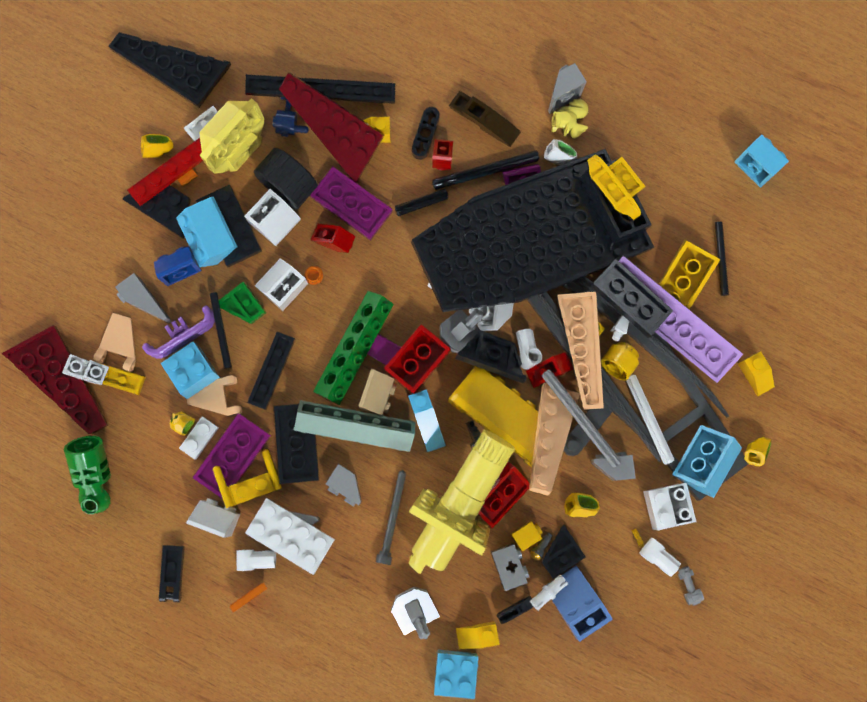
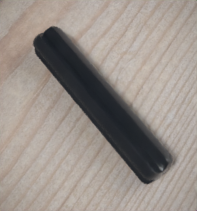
[395,189,448,216]

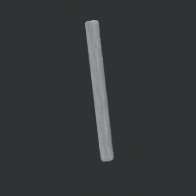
[542,370,621,467]

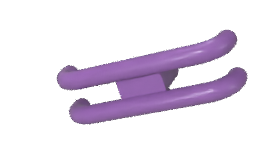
[142,306,215,359]

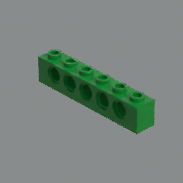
[313,291,394,405]

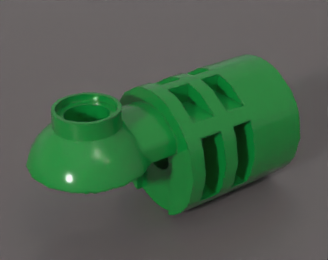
[63,436,111,515]

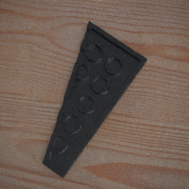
[108,32,231,108]

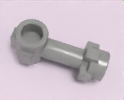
[677,566,704,606]

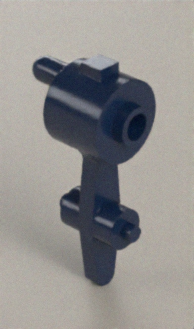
[272,97,309,137]

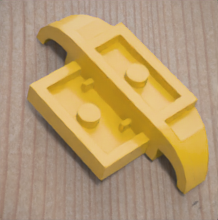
[587,154,646,220]

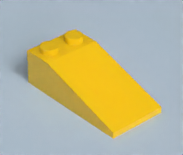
[659,240,720,309]

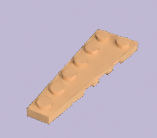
[558,292,604,410]
[529,383,580,495]

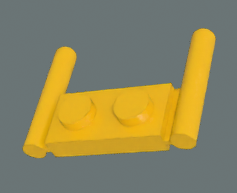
[213,449,282,509]

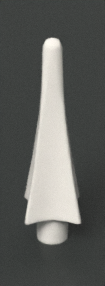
[611,315,629,341]

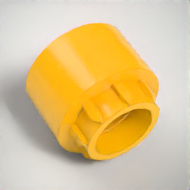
[601,342,639,381]

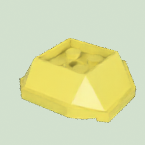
[199,98,264,174]

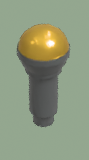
[530,533,552,560]

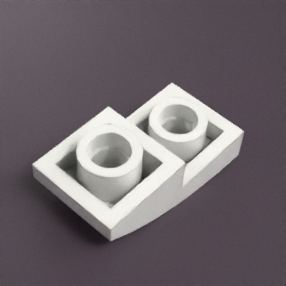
[62,354,109,385]

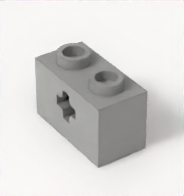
[491,544,529,591]

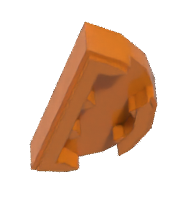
[230,583,267,613]

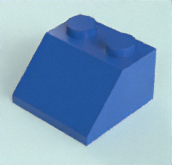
[154,246,202,287]

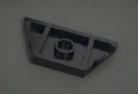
[123,185,191,239]
[455,330,527,383]

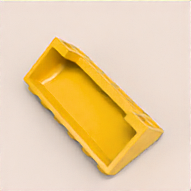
[448,366,538,468]

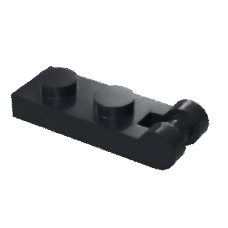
[159,545,185,603]

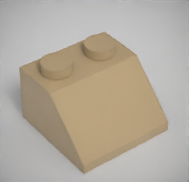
[359,369,397,416]

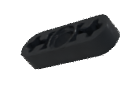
[412,107,440,160]

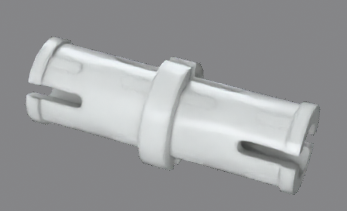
[530,574,568,611]

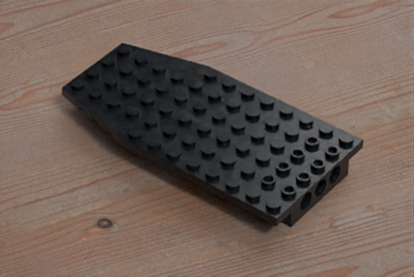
[411,149,654,312]

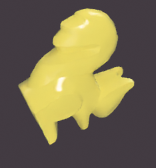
[552,99,588,139]

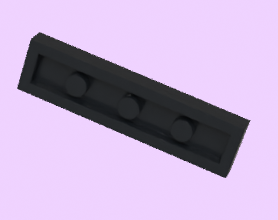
[247,332,296,410]

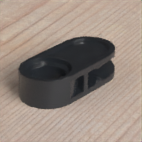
[497,596,533,624]

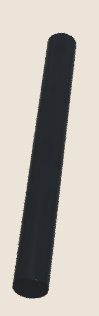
[715,221,729,296]
[210,292,232,369]

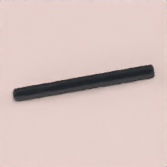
[432,150,540,190]

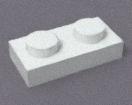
[184,106,218,141]
[179,416,219,460]

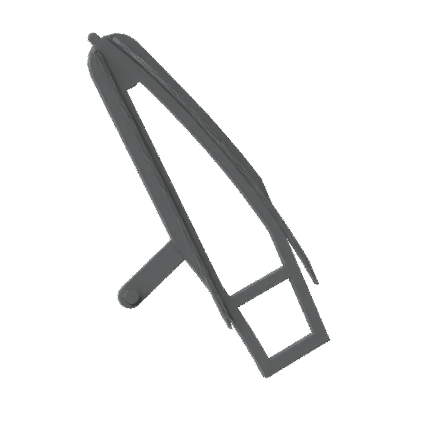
[527,277,749,501]

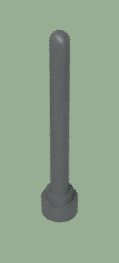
[375,470,406,565]

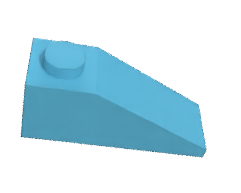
[408,389,446,452]

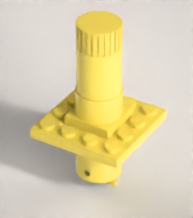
[409,430,515,574]

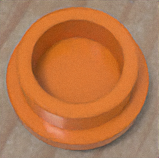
[304,266,323,285]

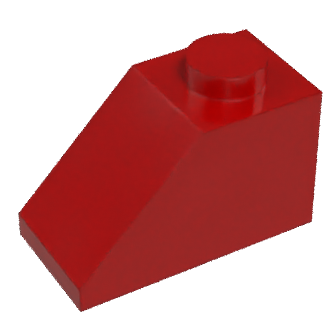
[432,139,454,171]
[310,223,356,253]
[526,352,574,388]

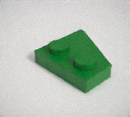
[219,282,267,324]

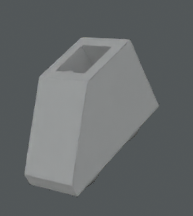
[591,452,636,481]
[326,464,362,506]

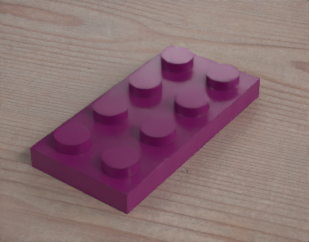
[310,167,393,241]
[193,413,271,499]

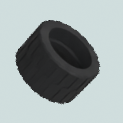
[254,148,318,209]

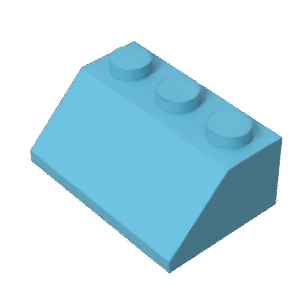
[176,197,237,268]
[672,425,742,498]

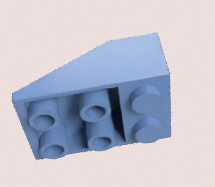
[546,566,613,642]

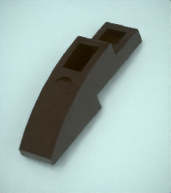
[449,91,521,147]

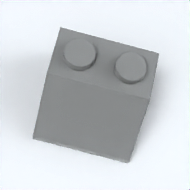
[548,63,587,114]

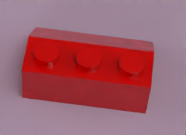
[383,324,451,394]
[477,461,530,529]

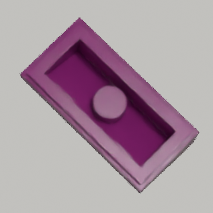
[502,164,541,185]
[367,334,401,365]

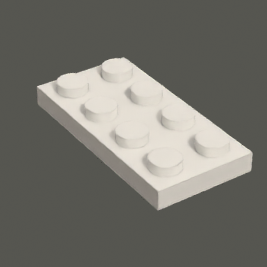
[245,498,335,575]

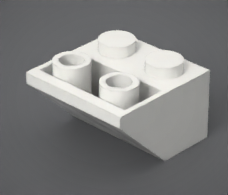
[244,189,301,246]
[255,258,308,311]
[643,483,696,530]

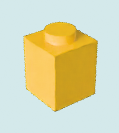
[510,521,543,551]

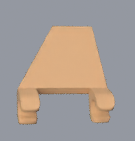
[93,313,136,372]
[187,375,242,416]

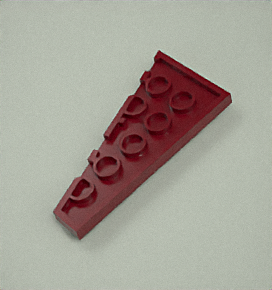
[279,73,385,183]
[1,325,108,435]

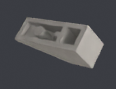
[115,273,172,323]

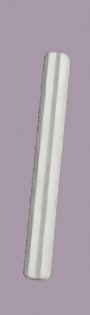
[626,375,674,464]

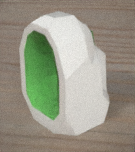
[544,139,577,165]

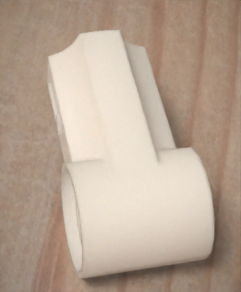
[516,329,542,370]
[639,537,681,577]
[236,550,276,571]

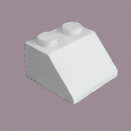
[187,498,240,538]

